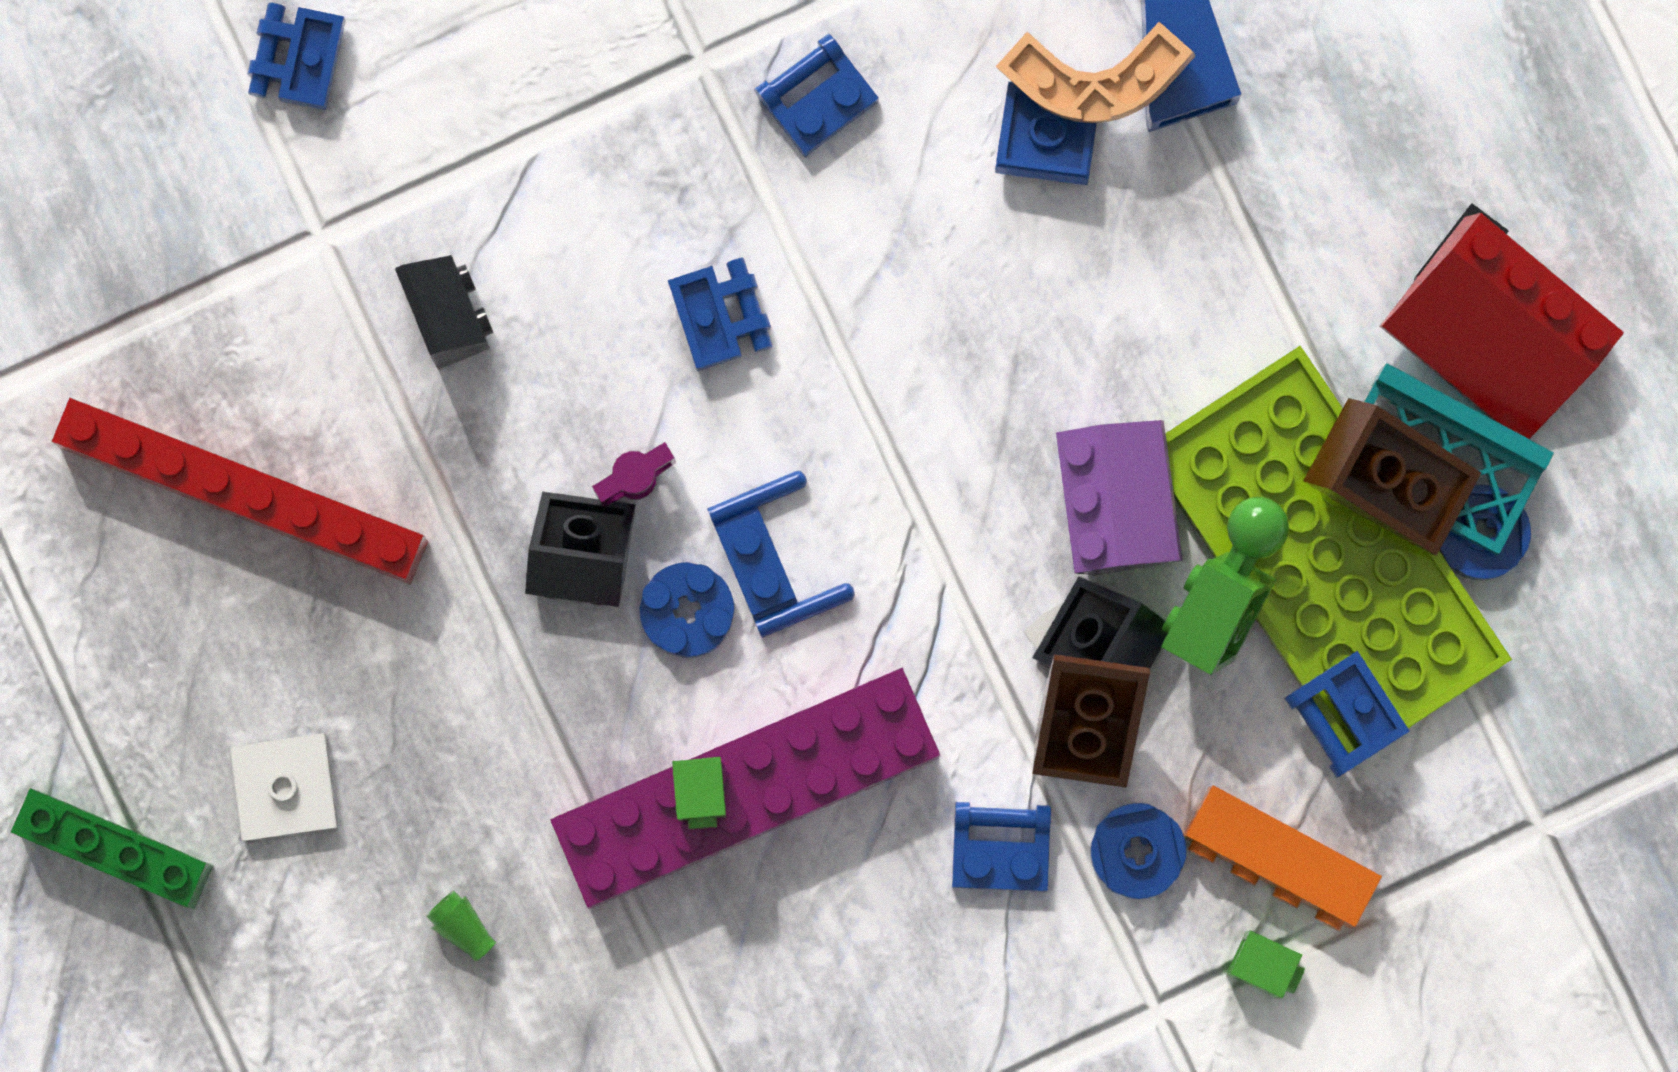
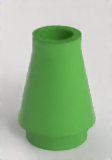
[426,890,496,962]

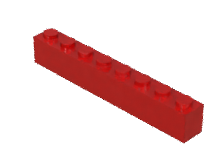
[52,397,428,585]

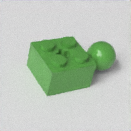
[1161,497,1289,675]

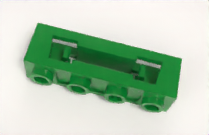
[10,788,214,909]

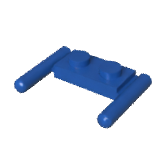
[707,471,855,638]

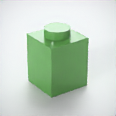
[672,757,726,829]
[1226,930,1305,999]

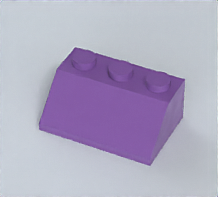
[1056,420,1183,576]

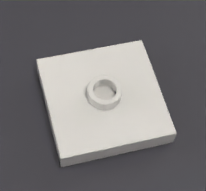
[230,733,338,842]

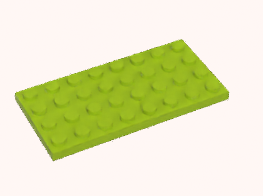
[1165,345,1512,753]

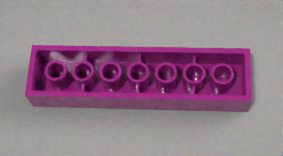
[550,667,941,909]

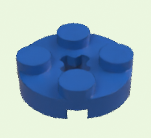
[1439,485,1531,581]
[639,562,735,658]
[1090,803,1186,899]

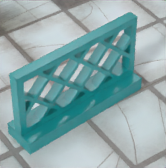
[1364,363,1554,556]

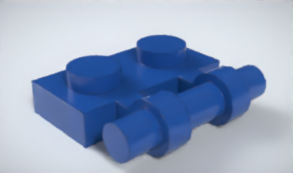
[247,3,346,110]
[668,258,773,371]

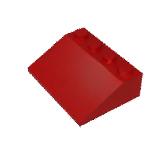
[1379,213,1624,439]

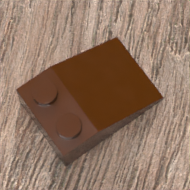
[1303,398,1481,556]
[1032,654,1150,788]

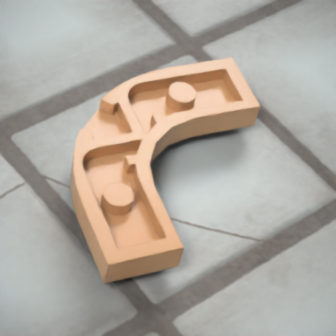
[996,22,1196,123]

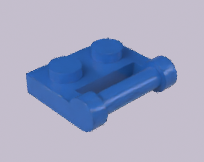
[754,33,879,157]
[1284,651,1410,778]
[952,801,1051,892]

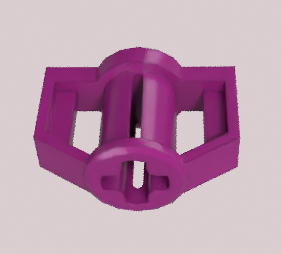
[592,442,676,507]

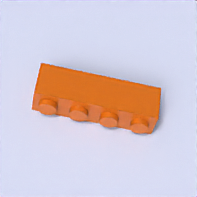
[1183,785,1382,932]

